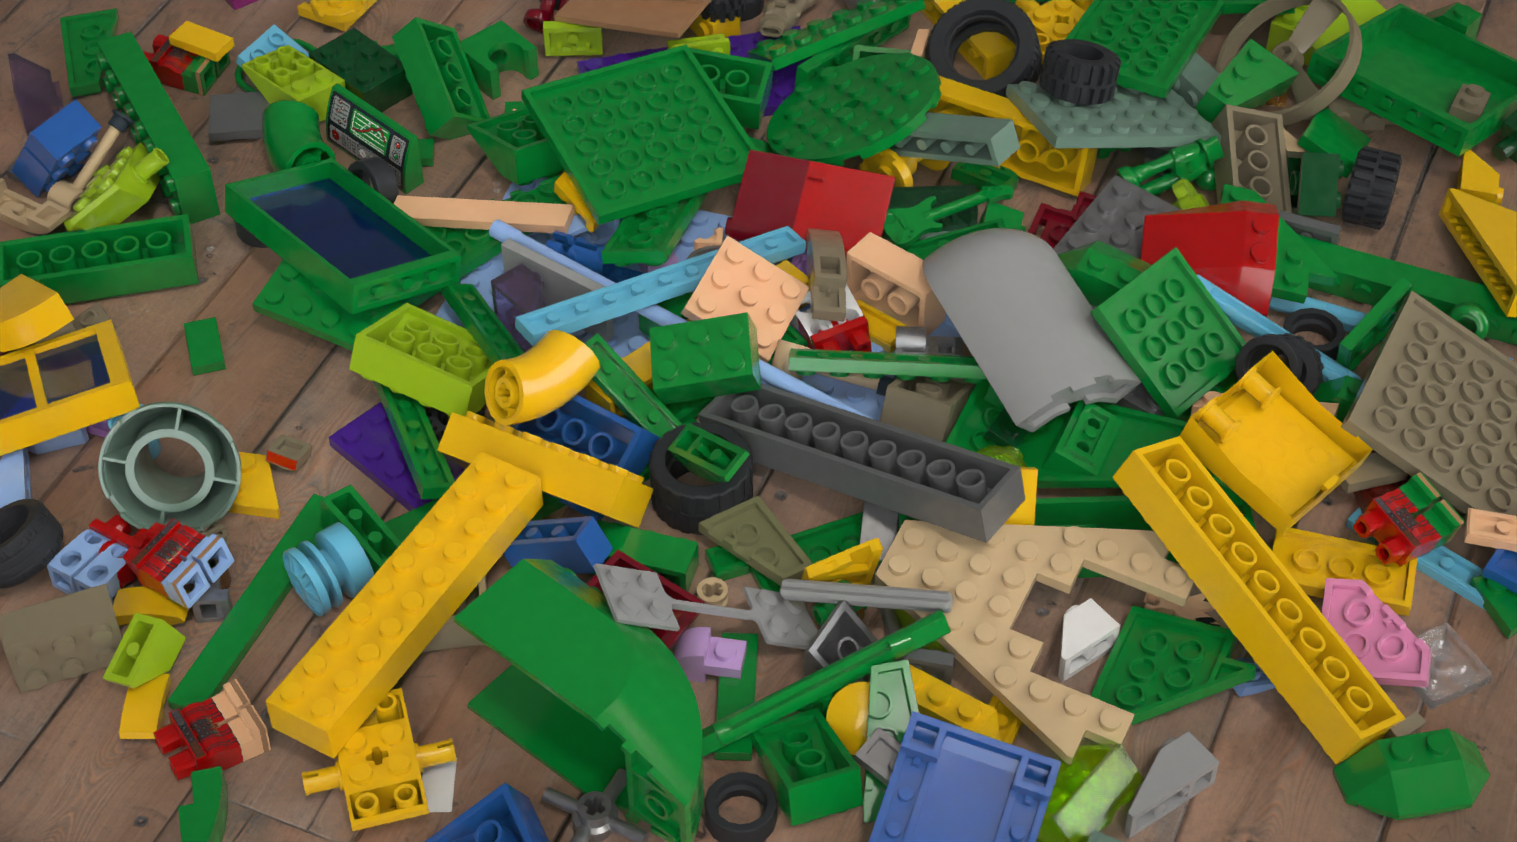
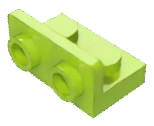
[543,21,603,57]

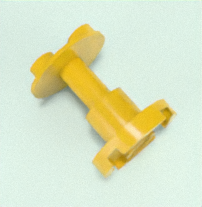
[859,148,952,205]

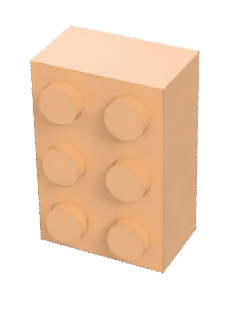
[846,232,946,336]

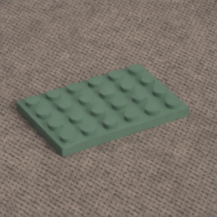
[1005,81,1222,148]

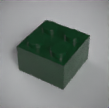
[1286,151,1344,217]

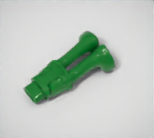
[1116,136,1224,196]

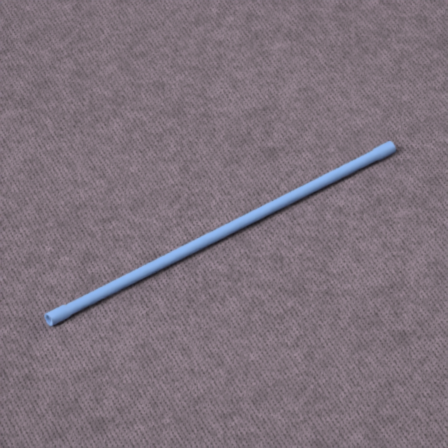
[489,219,872,419]

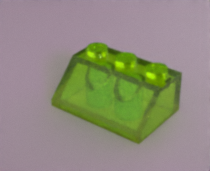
[1036,744,1144,842]

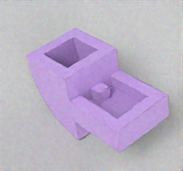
[673,627,747,683]

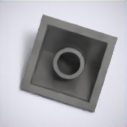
[804,600,878,683]

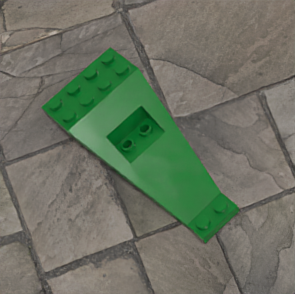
[945,379,1244,506]

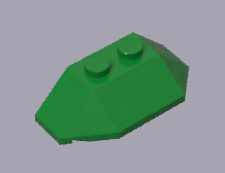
[1057,240,1151,307]
[1333,728,1490,820]

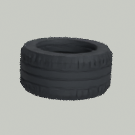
[926,0,1042,98]

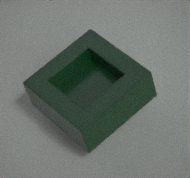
[984,408,1029,456]

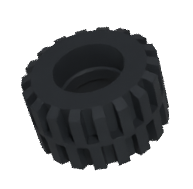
[1039,39,1121,105]
[1341,146,1402,230]

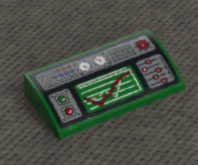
[326,83,424,194]

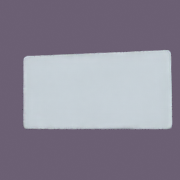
[422,757,457,812]

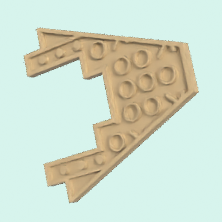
[875,520,1195,765]

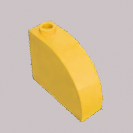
[0,274,74,352]

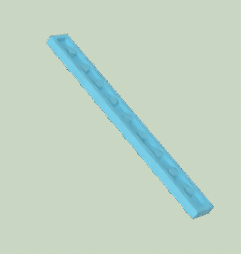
[515,226,806,346]

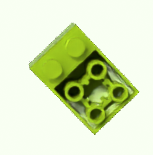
[242,45,345,122]

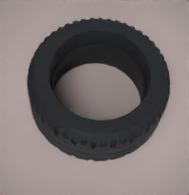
[0,499,64,588]

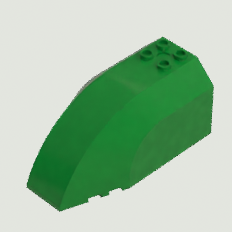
[454,558,704,842]

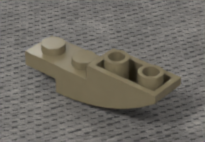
[806,228,847,322]

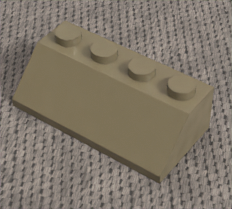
[1211,104,1292,213]

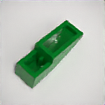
[178,766,228,842]

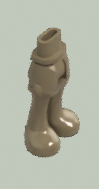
[760,0,818,37]

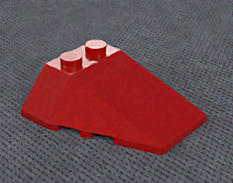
[1140,201,1279,318]

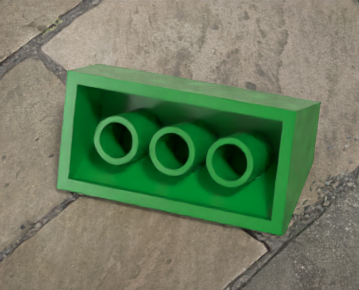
[392,17,491,140]

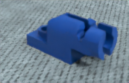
[545,230,645,283]

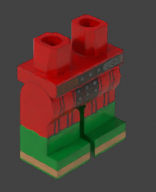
[143,29,231,96]
[1353,472,1465,567]

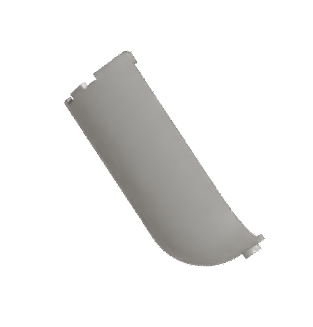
[923,228,1141,432]

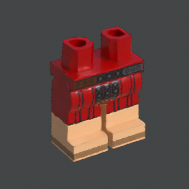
[153,679,271,781]

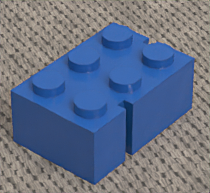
[12,100,102,197]

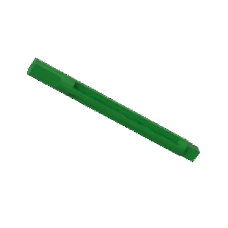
[702,609,951,757]

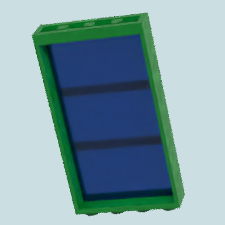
[225,158,462,314]

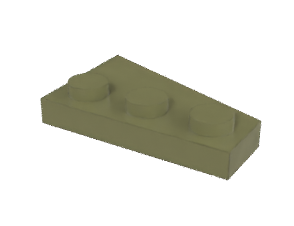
[699,495,813,586]

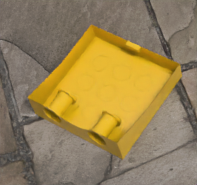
[1179,351,1373,535]

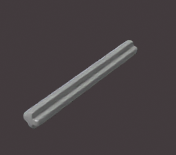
[780,578,953,613]

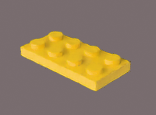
[1272,528,1418,616]

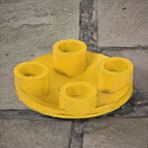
[826,682,870,755]

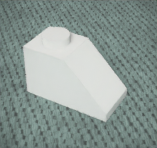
[1058,598,1120,682]

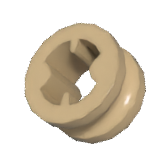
[697,577,728,607]

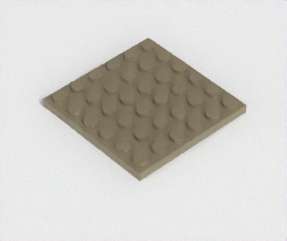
[1341,291,1517,516]

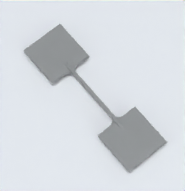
[593,563,818,649]

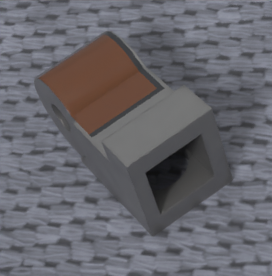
[192,559,233,623]

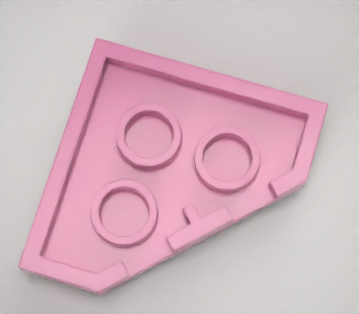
[1322,578,1431,688]

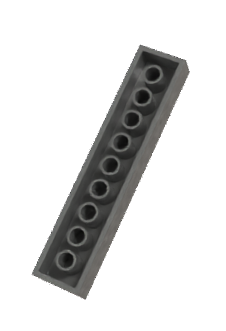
[698,383,1025,543]

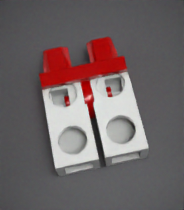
[790,284,872,352]

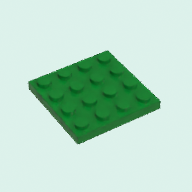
[1090,247,1246,419]

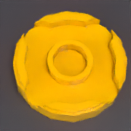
[310,0,368,23]

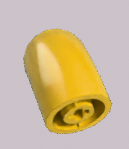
[484,330,600,426]

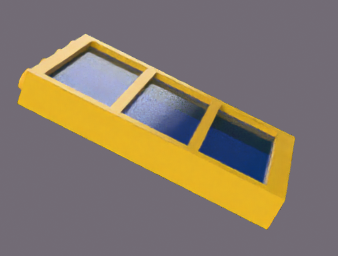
[0,319,140,456]

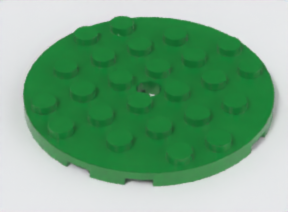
[767,52,941,166]

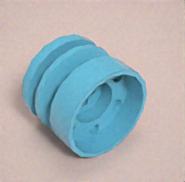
[282,522,374,616]

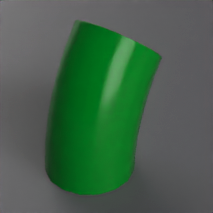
[262,100,336,172]

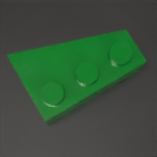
[1195,39,1299,123]

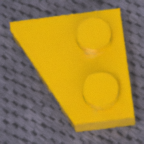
[227,452,281,519]

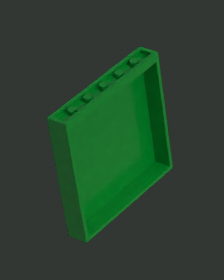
[1306,3,1517,156]

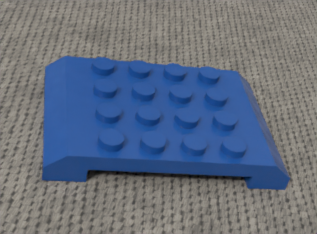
[869,711,1061,842]

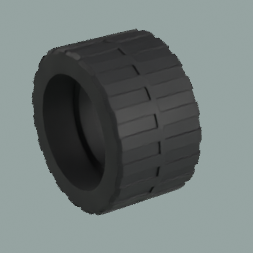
[649,422,753,535]

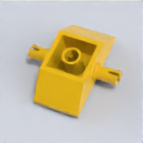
[1015,0,1094,64]
[301,688,457,831]

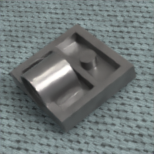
[895,326,962,356]

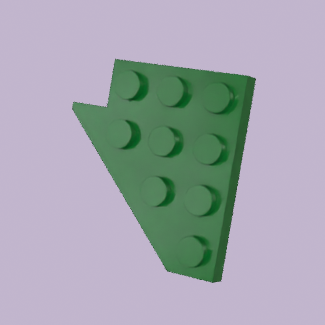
[1220,184,1337,304]
[1091,606,1256,726]

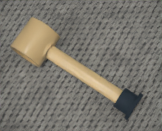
[47,109,135,218]
[772,339,897,396]

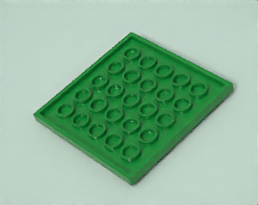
[521,44,758,225]

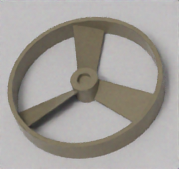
[1216,0,1362,126]

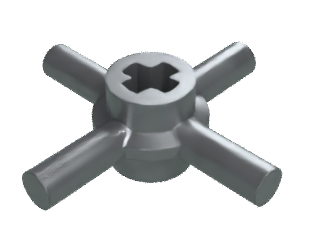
[542,769,650,842]

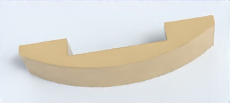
[0,178,72,234]

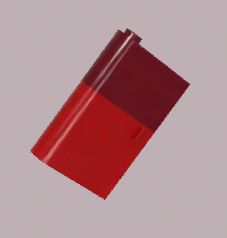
[725,150,896,259]

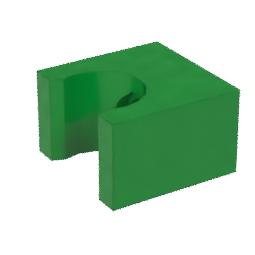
[460,20,539,100]

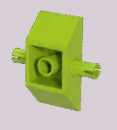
[64,142,169,231]

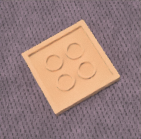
[681,235,810,363]

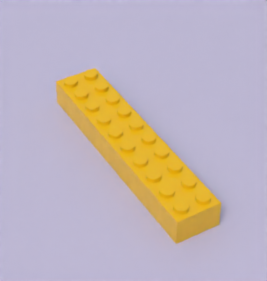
[1112,436,1406,764]
[265,451,543,759]

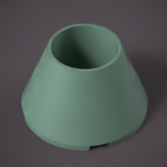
[98,402,242,532]

